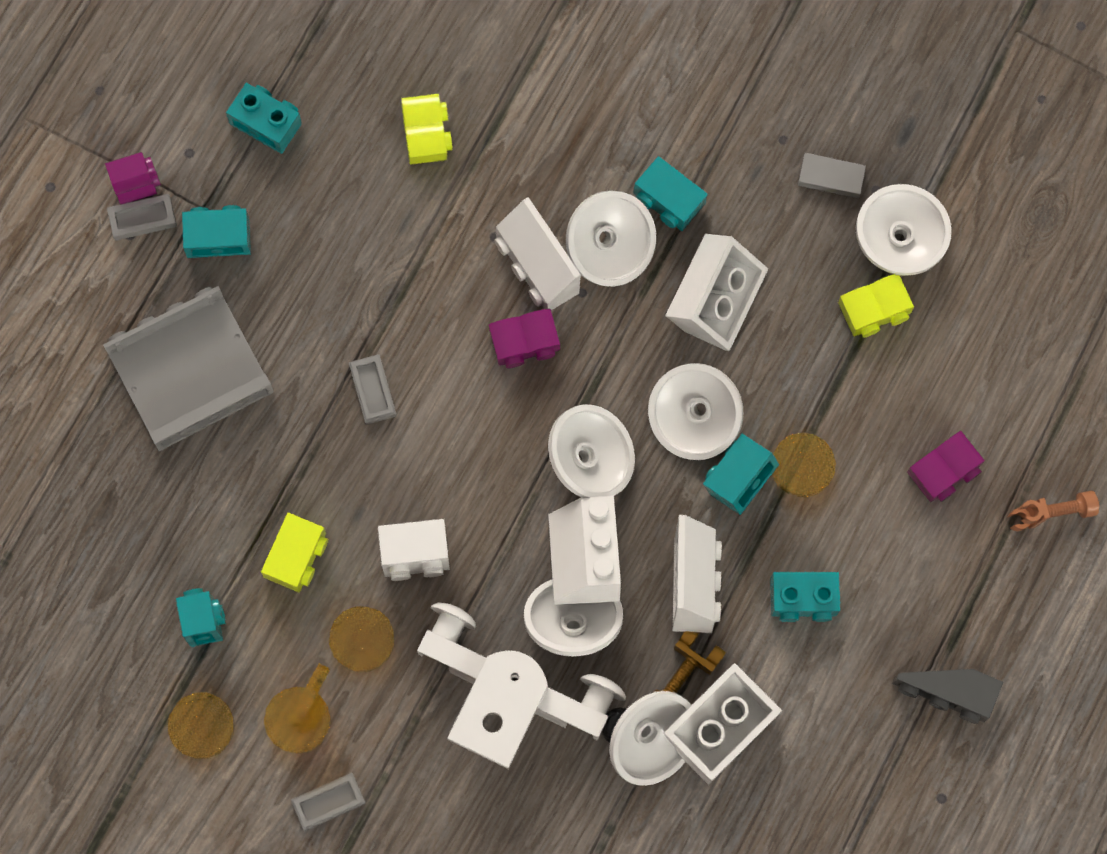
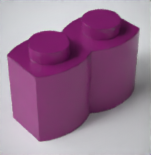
[105,152,161,205]
[488,309,560,368]
[907,430,985,503]

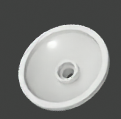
[856,184,951,276]
[566,191,656,286]
[648,363,743,460]
[548,404,635,498]
[524,580,623,656]
[610,691,691,786]

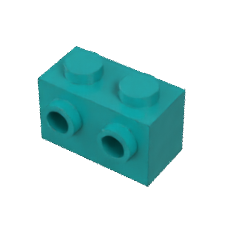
[226,83,302,154]
[633,156,708,231]
[182,205,251,258]
[703,433,779,515]
[770,572,840,622]
[176,588,226,647]

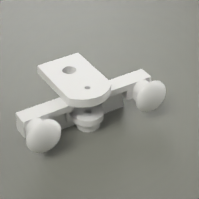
[417,603,626,769]

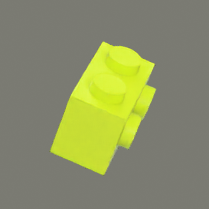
[261,513,328,593]

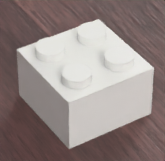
[378,519,450,581]

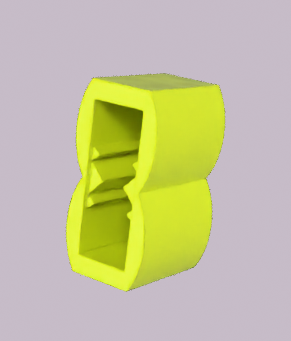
[401,94,452,165]
[838,274,914,338]

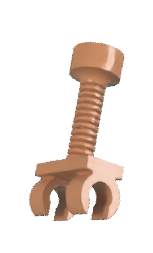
[1007,490,1099,531]

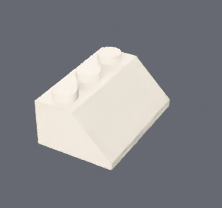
[494,197,581,310]
[665,234,768,351]
[548,496,621,605]
[672,515,722,633]
[664,663,782,785]

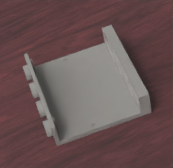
[103,286,274,451]

